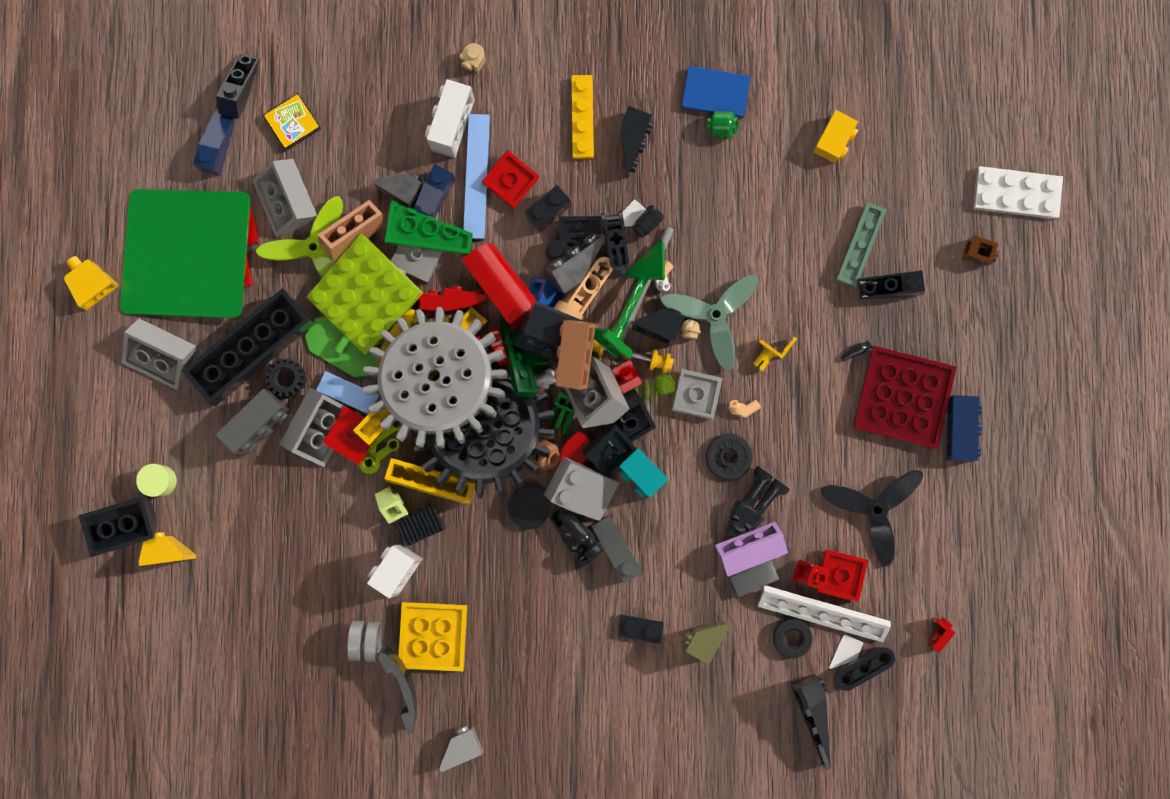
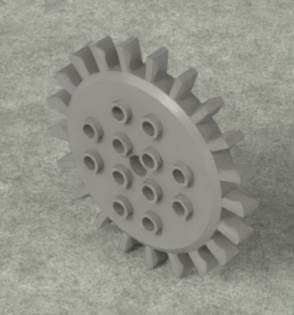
[363,307,508,449]

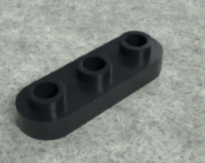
[834,646,895,691]

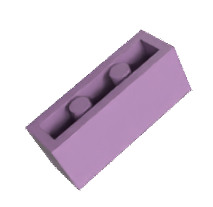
[715,522,788,577]

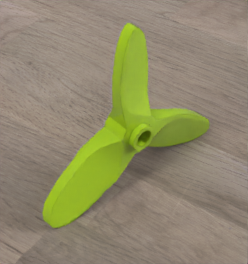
[256,196,343,278]

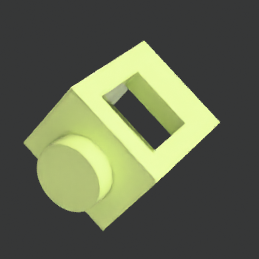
[375,486,408,524]

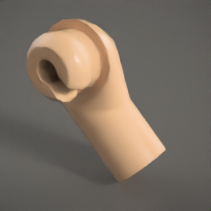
[729,399,761,418]

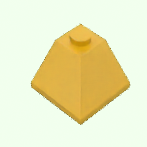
[139,532,196,566]

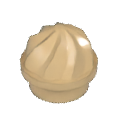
[679,319,701,339]

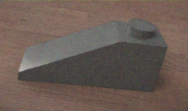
[592,516,643,583]

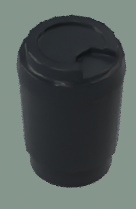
[631,205,663,238]

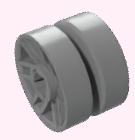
[348,620,382,662]

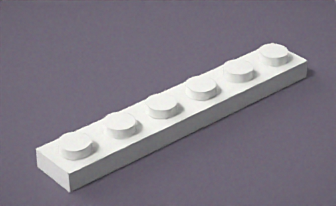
[758,585,891,642]

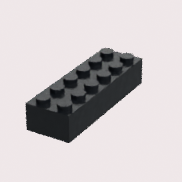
[182,288,315,406]

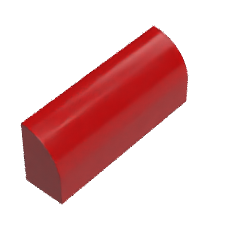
[462,243,538,329]

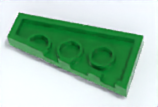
[385,201,473,255]

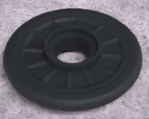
[706,434,753,481]

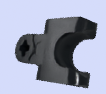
[601,210,629,278]

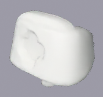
[534,369,556,389]

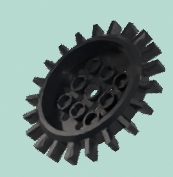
[411,363,555,498]

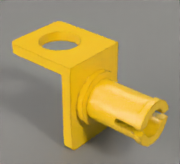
[752,337,797,372]

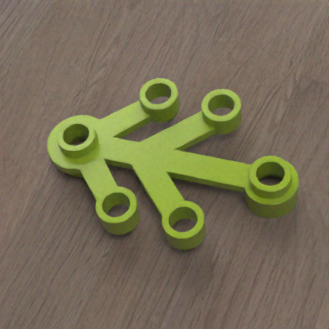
[354,393,402,474]

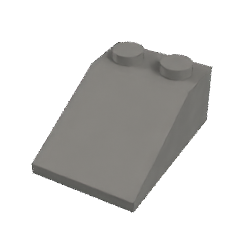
[544,456,619,521]

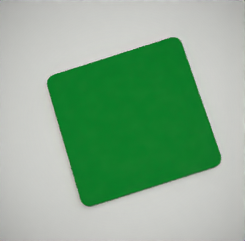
[120,189,251,318]

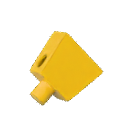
[64,256,119,310]

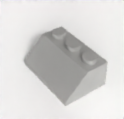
[252,159,317,237]
[121,319,196,390]
[565,356,629,428]
[279,388,354,467]

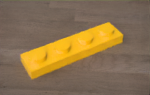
[572,75,594,159]

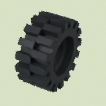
[265,358,307,398]

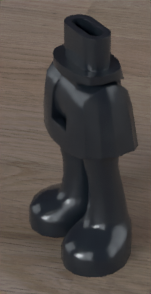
[724,466,790,538]

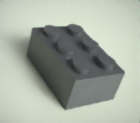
[216,389,291,455]

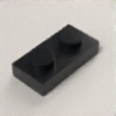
[618,614,664,644]

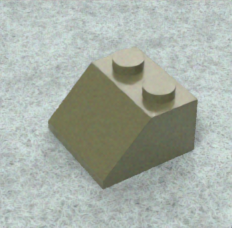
[681,620,730,665]

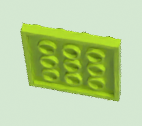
[307,234,423,356]

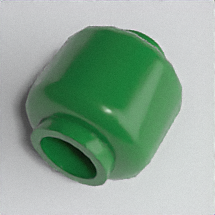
[707,111,739,139]

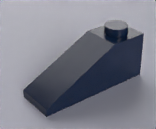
[193,110,236,176]
[414,164,456,218]

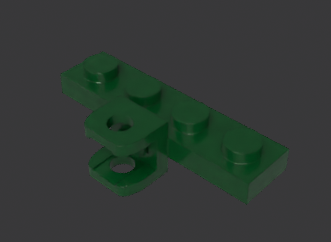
[499,319,551,397]

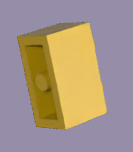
[813,110,858,163]

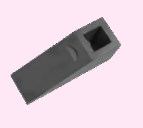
[545,234,605,293]

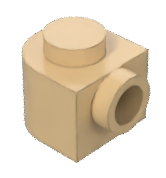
[459,43,486,73]

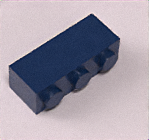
[946,395,982,462]

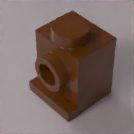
[962,235,999,267]

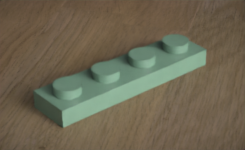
[835,202,887,288]

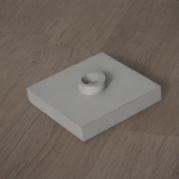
[391,246,443,283]
[671,369,723,420]

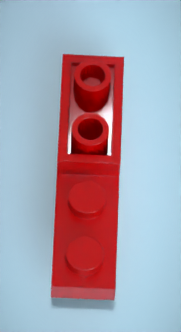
[415,286,488,314]

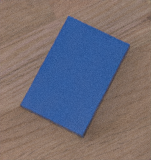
[682,66,751,118]

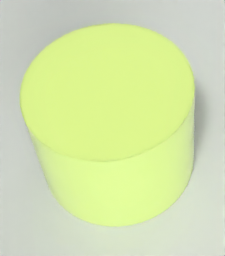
[136,464,177,497]

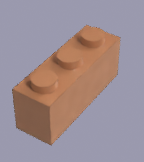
[318,200,384,262]
[554,320,596,390]

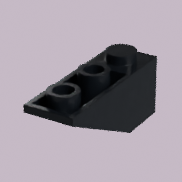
[216,53,260,119]
[620,106,654,178]
[857,270,925,300]

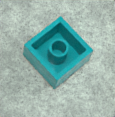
[618,448,669,498]

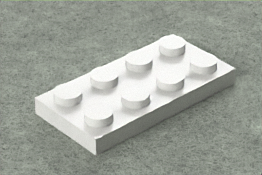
[973,166,1063,219]

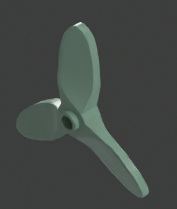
[660,275,758,371]

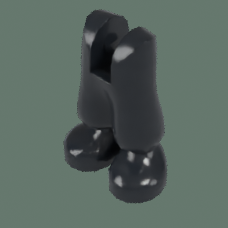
[550,507,605,570]

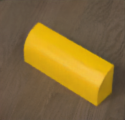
[384,458,476,505]

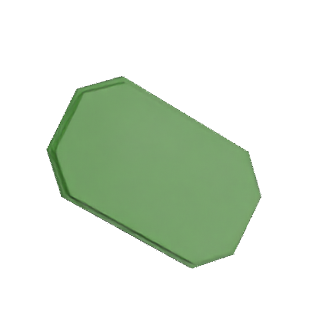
[305,316,379,378]

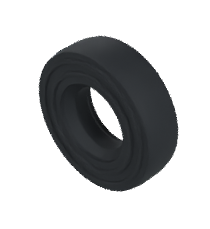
[773,618,813,658]

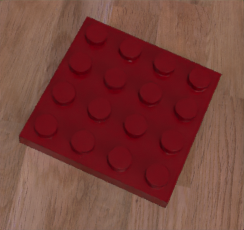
[852,346,957,450]

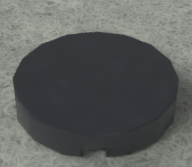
[507,486,551,529]

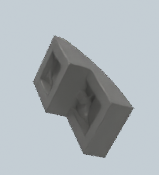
[728,560,779,598]

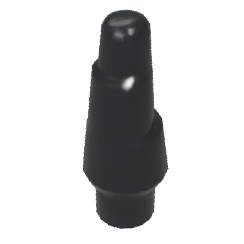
[841,340,872,361]

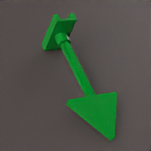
[594,240,665,359]

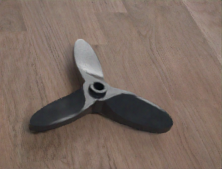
[821,470,923,567]

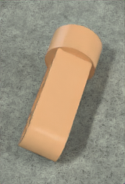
[554,257,612,320]

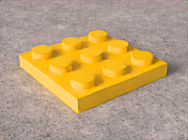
[399,602,468,671]

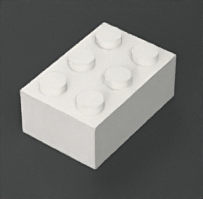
[425,79,475,158]
[367,544,423,599]

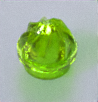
[655,374,676,395]

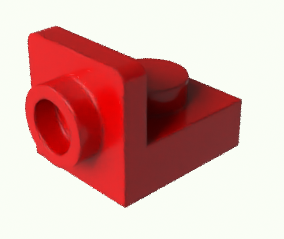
[612,359,642,393]
[792,559,830,590]
[927,617,956,653]

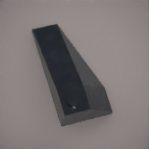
[791,674,831,770]

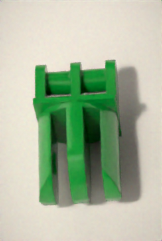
[547,389,575,434]

